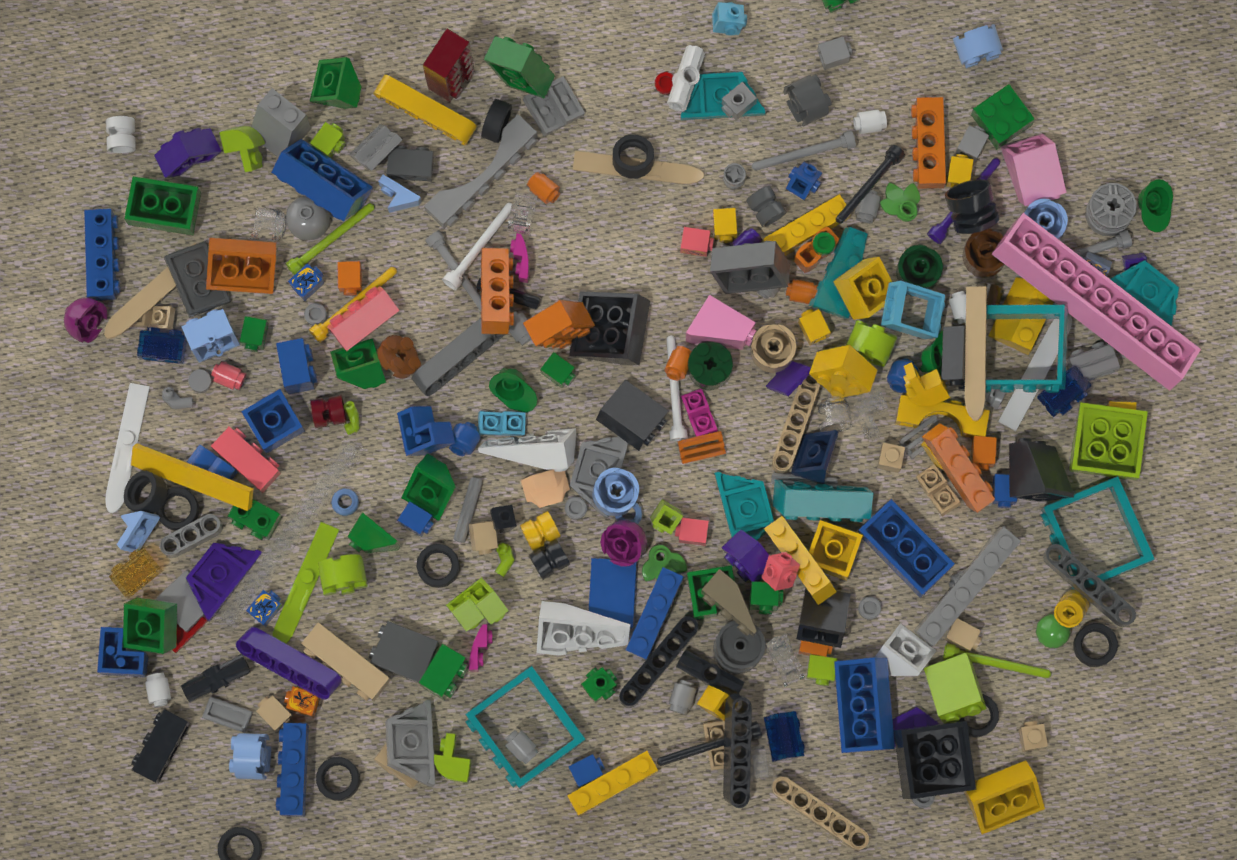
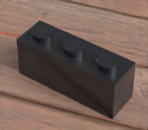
[131,709,191,784]

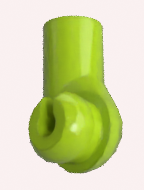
[344,401,360,435]
[494,542,515,578]

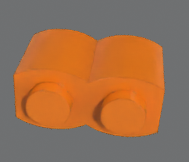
[794,227,839,273]

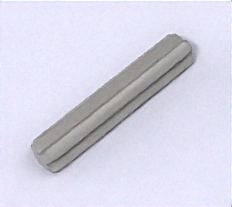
[771,473,838,489]
[454,477,482,543]

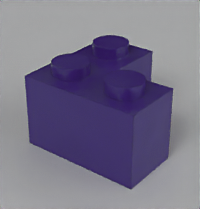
[154,128,222,178]
[721,530,769,583]

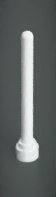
[442,203,514,290]
[667,335,688,442]

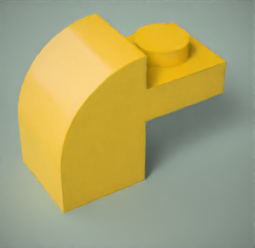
[903,362,950,406]

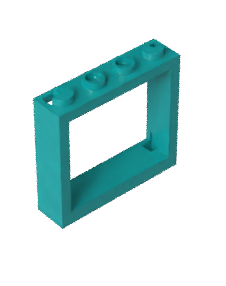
[986,305,1068,393]
[1040,477,1155,589]
[465,666,586,789]

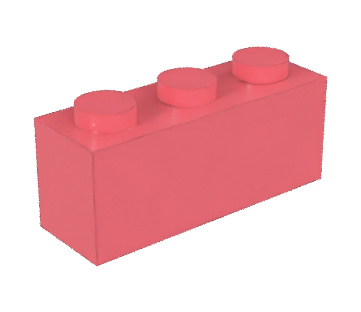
[327,286,400,351]
[211,427,281,493]

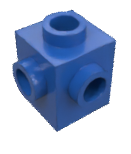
[786,162,822,200]

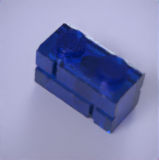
[137,327,187,364]
[1037,366,1092,417]
[764,711,805,762]

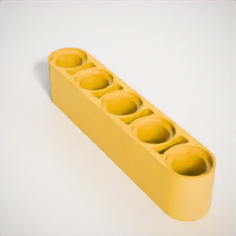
[373,74,477,146]

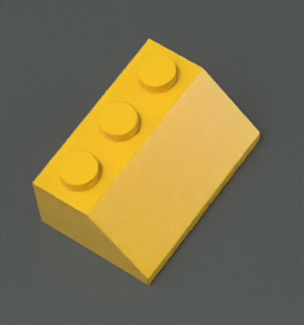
[988,277,1054,355]
[965,760,1045,835]

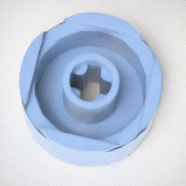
[953,24,1003,69]
[1024,199,1068,240]
[592,468,639,516]
[229,733,271,780]

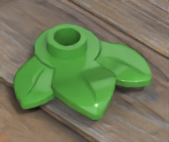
[880,183,920,222]
[642,544,687,581]

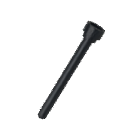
[835,145,905,224]
[657,721,762,766]

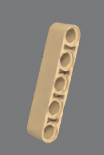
[772,374,820,474]
[772,777,869,851]

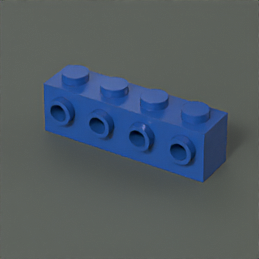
[84,209,120,301]
[276,723,309,817]

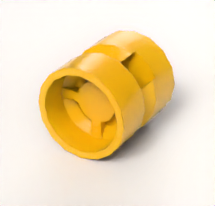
[520,511,561,551]
[1054,590,1090,628]

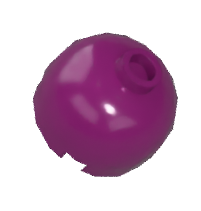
[64,297,108,343]
[600,520,647,566]

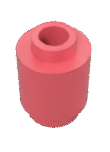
[211,361,246,390]

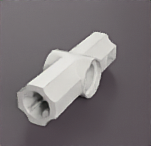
[667,45,705,112]

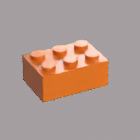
[523,300,595,349]

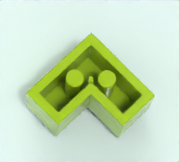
[446,577,509,632]

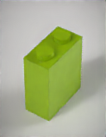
[924,653,987,724]

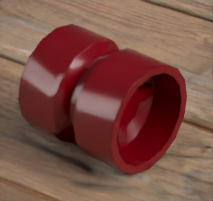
[310,395,347,429]

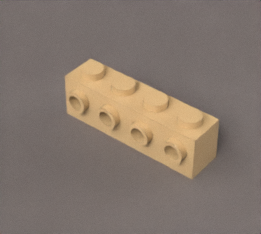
[301,623,391,701]

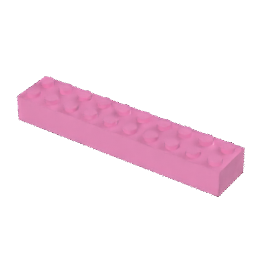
[992,213,1201,391]

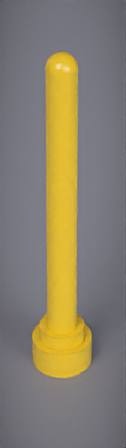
[309,267,397,343]

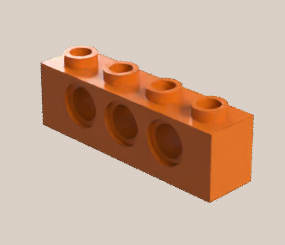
[911,97,946,189]
[481,248,514,334]

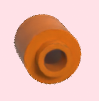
[527,172,560,204]
[786,279,818,304]
[664,346,692,381]

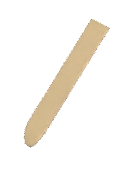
[573,151,704,184]
[104,243,196,339]
[965,286,987,421]

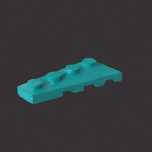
[808,227,868,319]

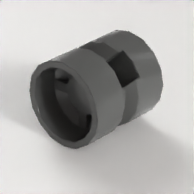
[746,186,786,227]

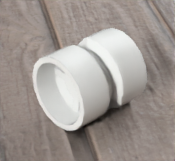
[106,116,136,153]

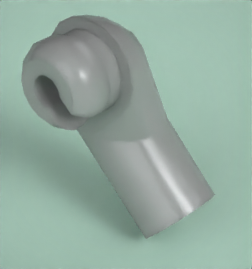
[162,387,194,410]

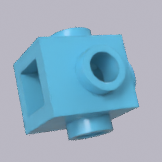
[712,2,747,36]

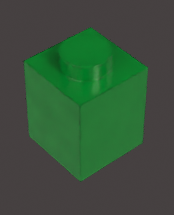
[240,316,269,352]
[540,352,576,388]

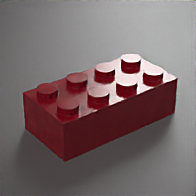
[423,28,475,102]

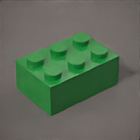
[484,36,555,99]
[124,176,202,236]

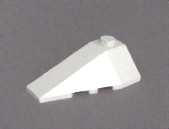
[478,428,576,472]
[536,601,630,656]

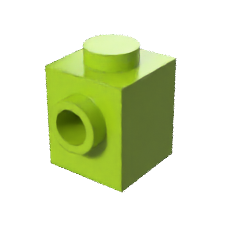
[310,122,345,158]
[650,499,683,535]
[806,655,837,686]

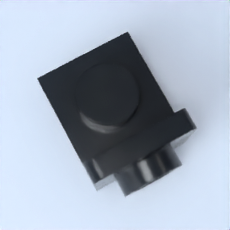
[490,505,517,533]

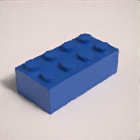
[271,139,373,222]
[858,499,955,598]
[834,657,895,753]

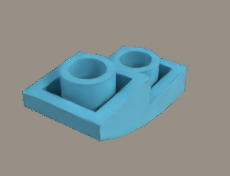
[478,411,526,436]

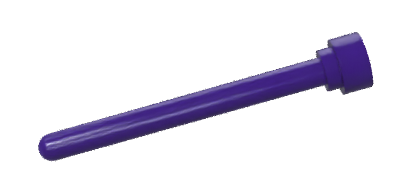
[927,158,1000,244]

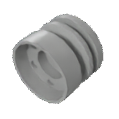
[1085,183,1136,237]

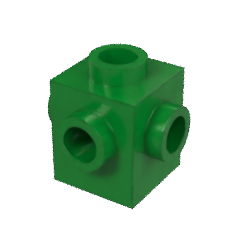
[581,667,617,704]

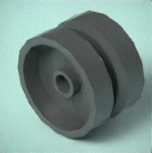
[713,621,766,674]

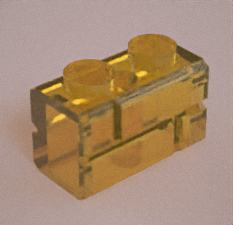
[109,548,163,599]

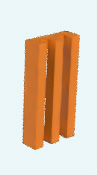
[677,431,726,464]

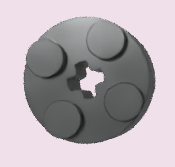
[784,74,832,127]

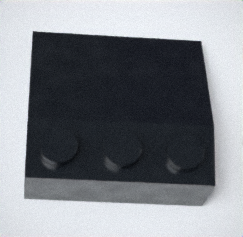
[569,291,650,366]
[893,721,976,799]

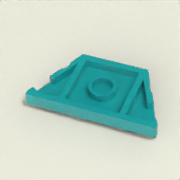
[680,72,766,120]
[1110,261,1179,326]
[714,472,774,541]

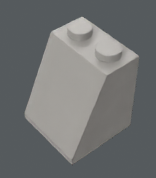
[251,88,311,158]

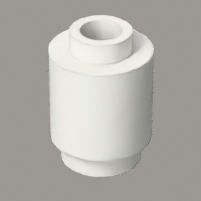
[853,110,887,134]
[949,291,966,325]
[145,673,171,707]

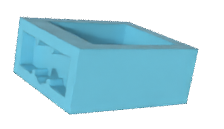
[881,281,945,340]

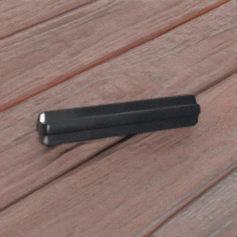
[476,278,541,310]

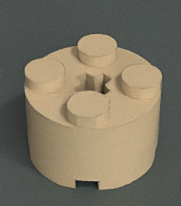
[751,324,796,373]

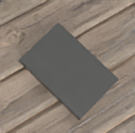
[164,241,231,318]

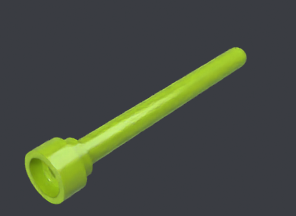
[285,203,375,275]
[943,643,1051,678]

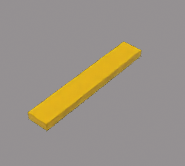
[131,443,254,511]

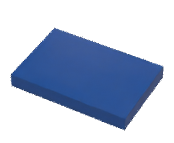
[589,558,637,629]

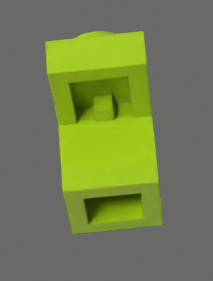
[219,126,265,172]
[434,733,471,783]

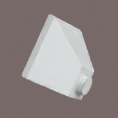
[875,623,936,676]

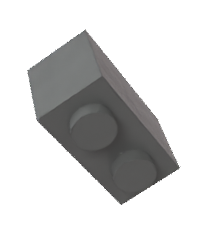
[387,146,434,182]

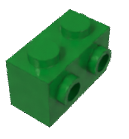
[228,499,282,541]
[749,582,783,615]

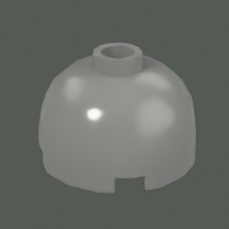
[286,196,330,240]

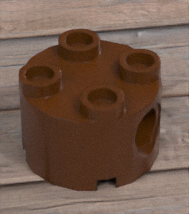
[962,229,1005,278]

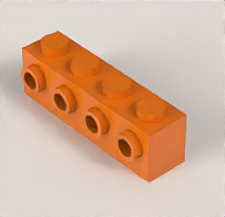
[922,423,995,513]

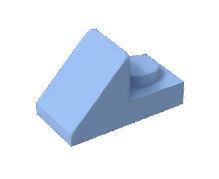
[378,174,422,213]
[117,511,160,554]

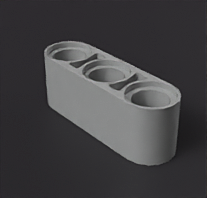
[160,514,223,558]

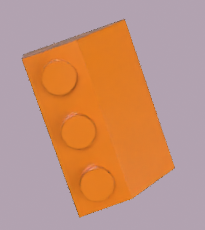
[206,238,276,294]

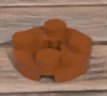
[377,335,421,379]

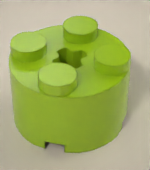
[846,320,897,367]
[318,554,368,596]

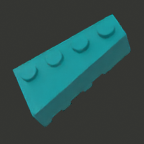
[773,479,873,522]

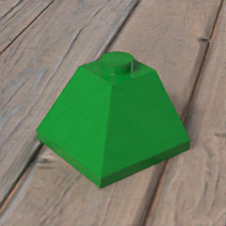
[310,57,362,109]
[330,338,386,389]
[401,453,456,521]
[347,513,401,554]

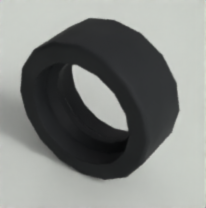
[481,99,512,143]
[612,135,654,179]
[123,471,167,514]
[156,487,199,531]
[416,544,460,588]
[1073,623,1118,667]
[957,694,999,737]
[316,757,360,801]
[217,827,262,860]

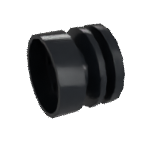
[945,179,1000,234]

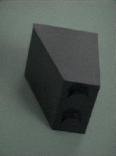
[1009,438,1074,502]

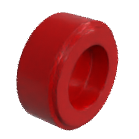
[655,72,673,95]

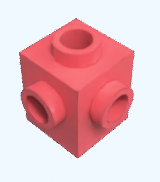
[762,552,800,591]

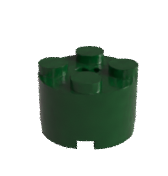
[896,245,943,290]
[688,342,733,390]

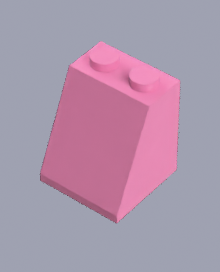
[1001,134,1067,207]
[686,295,757,350]

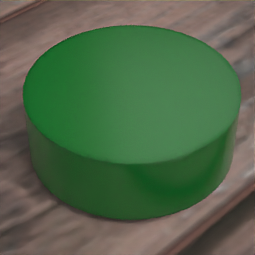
[812,232,835,256]

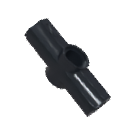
[676,650,745,695]
[181,655,251,703]

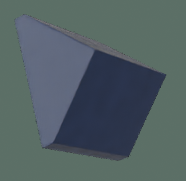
[791,430,839,484]

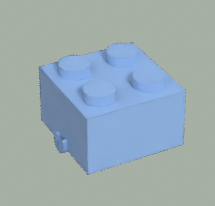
[182,309,240,363]

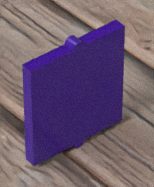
[766,361,811,397]

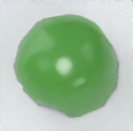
[1036,614,1071,648]

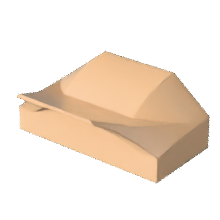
[521,469,570,508]

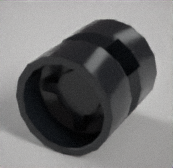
[529,539,570,580]

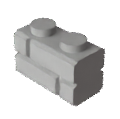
[1067,342,1120,385]

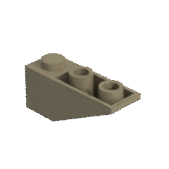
[701,569,757,637]

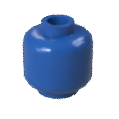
[887,358,919,393]
[449,422,480,457]

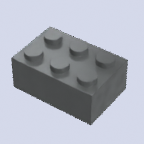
[710,241,790,294]

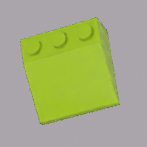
[1069,402,1148,480]

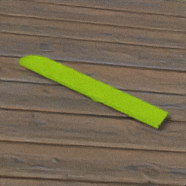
[272,522,339,644]

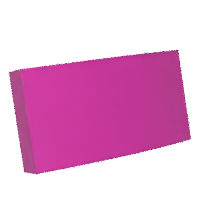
[510,233,529,283]
[681,389,718,437]
[469,624,493,672]

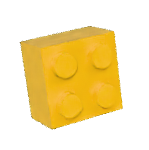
[833,257,892,320]
[809,345,878,399]
[809,520,863,581]

